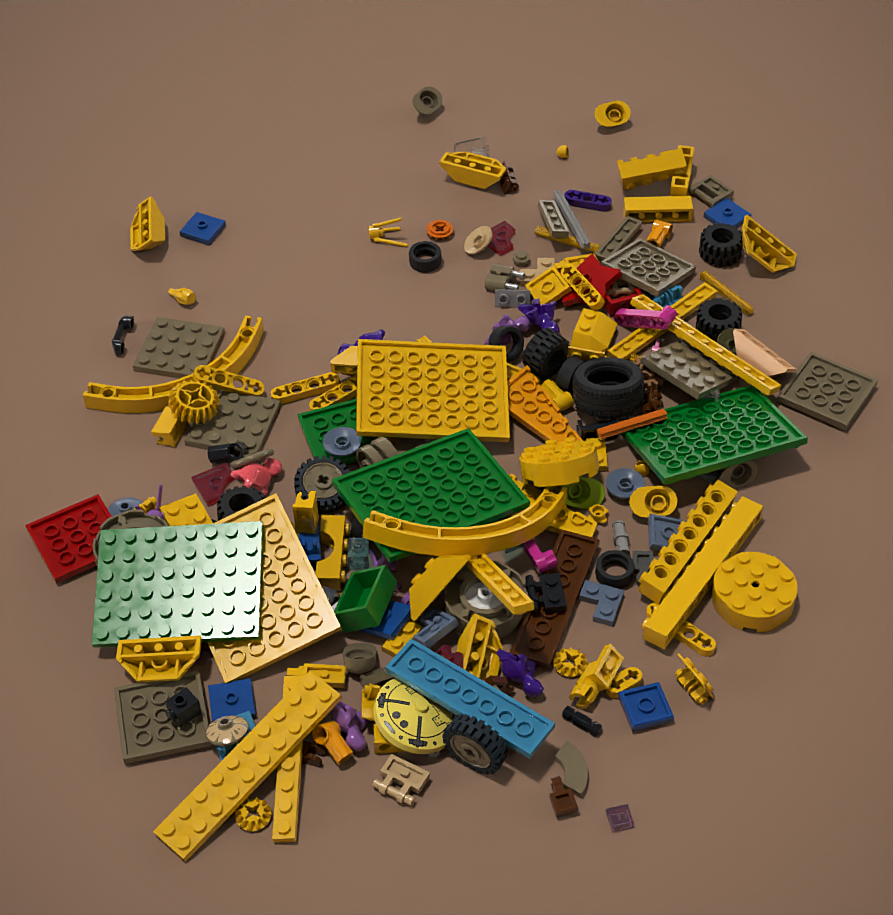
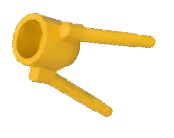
[369,218,408,247]

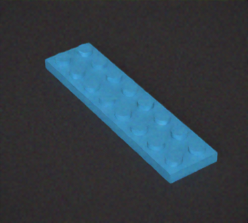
[385,638,555,759]

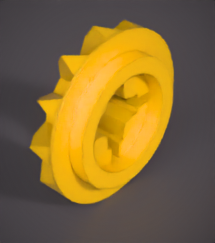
[553,647,587,677]
[235,797,271,831]

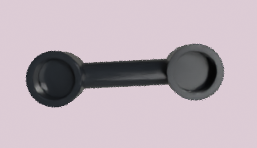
[112,315,134,355]

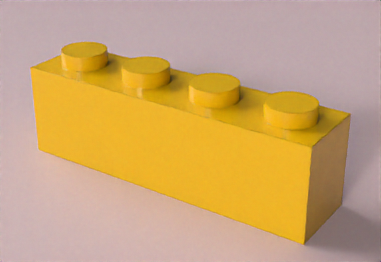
[623,196,693,223]

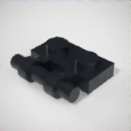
[525,573,566,613]

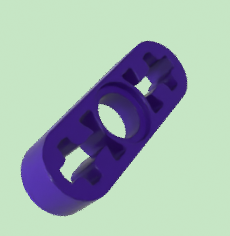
[564,190,612,212]

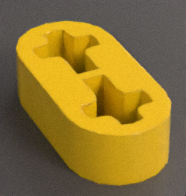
[605,667,642,699]

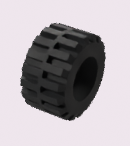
[699,223,743,267]
[695,298,743,342]
[522,328,570,378]
[217,486,265,521]

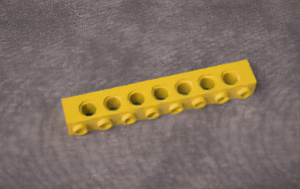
[638,480,738,604]

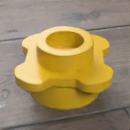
[588,504,608,524]

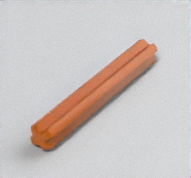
[597,409,668,439]

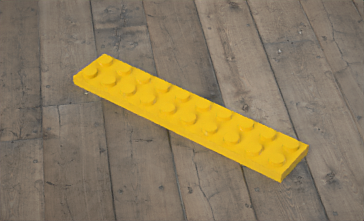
[153,671,342,862]

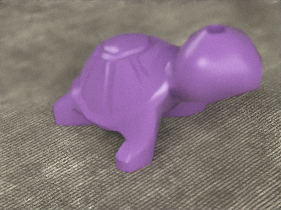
[484,314,530,346]
[331,701,370,752]

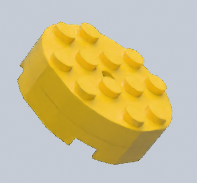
[519,437,599,487]
[712,552,797,632]

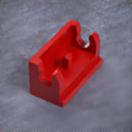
[603,288,643,317]

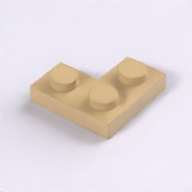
[520,257,555,286]

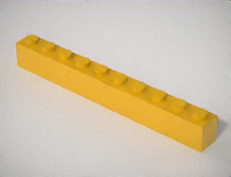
[642,496,763,650]

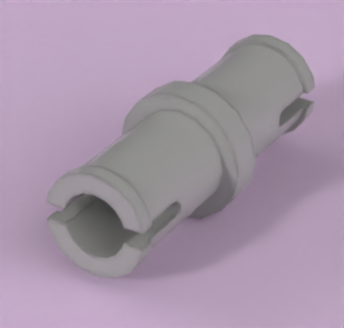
[612,520,630,555]

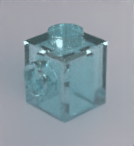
[348,538,370,570]

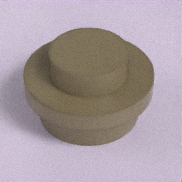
[513,251,530,266]

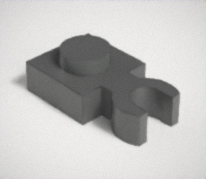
[633,551,654,585]

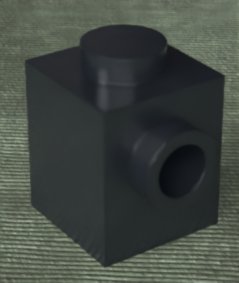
[165,687,202,727]

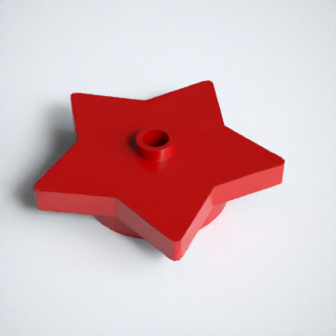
[559,254,622,307]

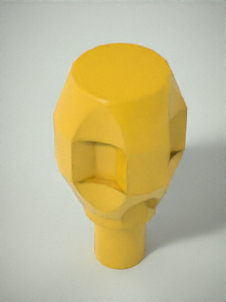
[168,288,196,305]

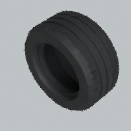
[573,357,644,419]

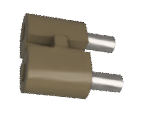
[485,264,525,290]

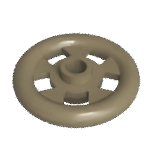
[230,448,274,469]

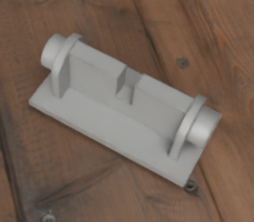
[495,290,530,307]

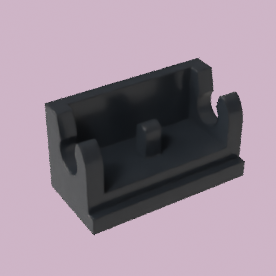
[576,418,618,441]

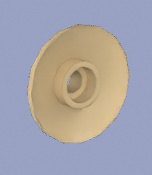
[464,226,493,255]

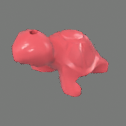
[230,458,282,495]

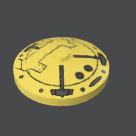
[373,678,458,754]

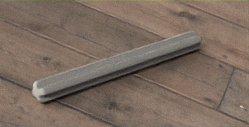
[553,190,591,249]

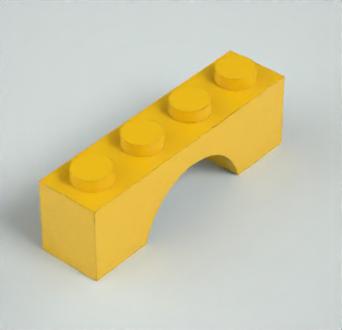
[670,145,695,196]
[315,515,350,591]

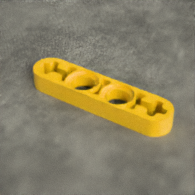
[561,264,604,311]
[193,365,264,397]
[271,372,340,405]
[309,375,357,411]
[646,603,716,656]

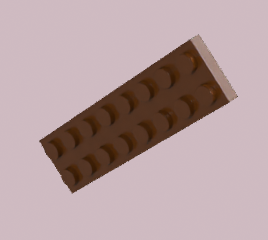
[509,529,600,669]

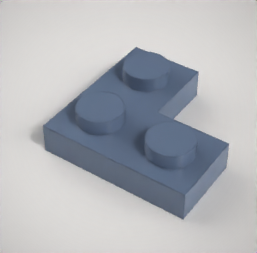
[579,580,624,627]
[413,607,459,648]

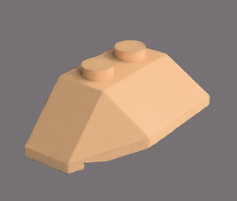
[733,329,797,378]

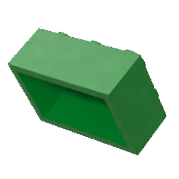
[334,565,397,633]

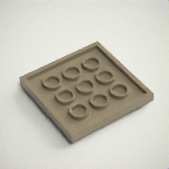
[601,238,696,297]
[133,317,225,378]
[640,339,740,400]
[777,352,878,430]
[185,388,281,455]
[114,671,212,764]

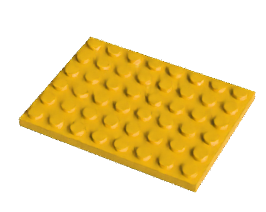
[356,339,510,442]
[207,493,342,684]

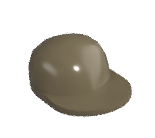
[343,643,376,674]

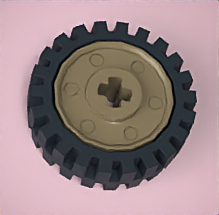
[294,455,350,514]
[442,714,509,775]

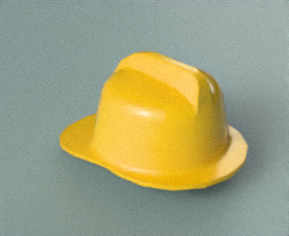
[594,100,631,127]
[629,486,677,518]

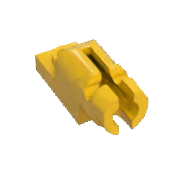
[569,643,624,709]

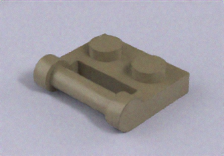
[689,175,734,207]

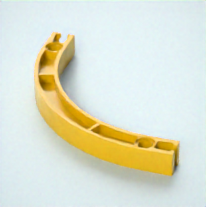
[83,315,264,413]
[363,486,568,556]

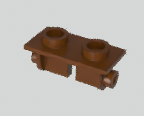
[500,161,519,194]
[642,384,662,414]

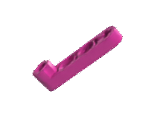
[613,305,677,330]
[521,539,558,574]

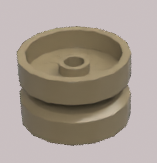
[356,437,398,469]

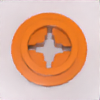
[426,220,453,240]

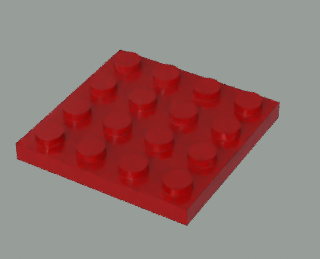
[25,494,112,584]

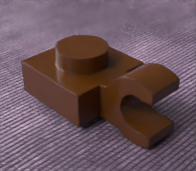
[484,675,515,696]
[549,776,578,817]

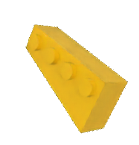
[617,148,687,190]

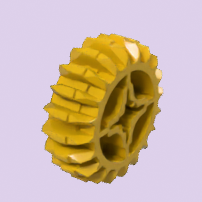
[168,379,219,425]

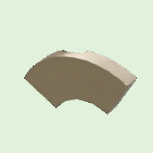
[555,741,588,798]

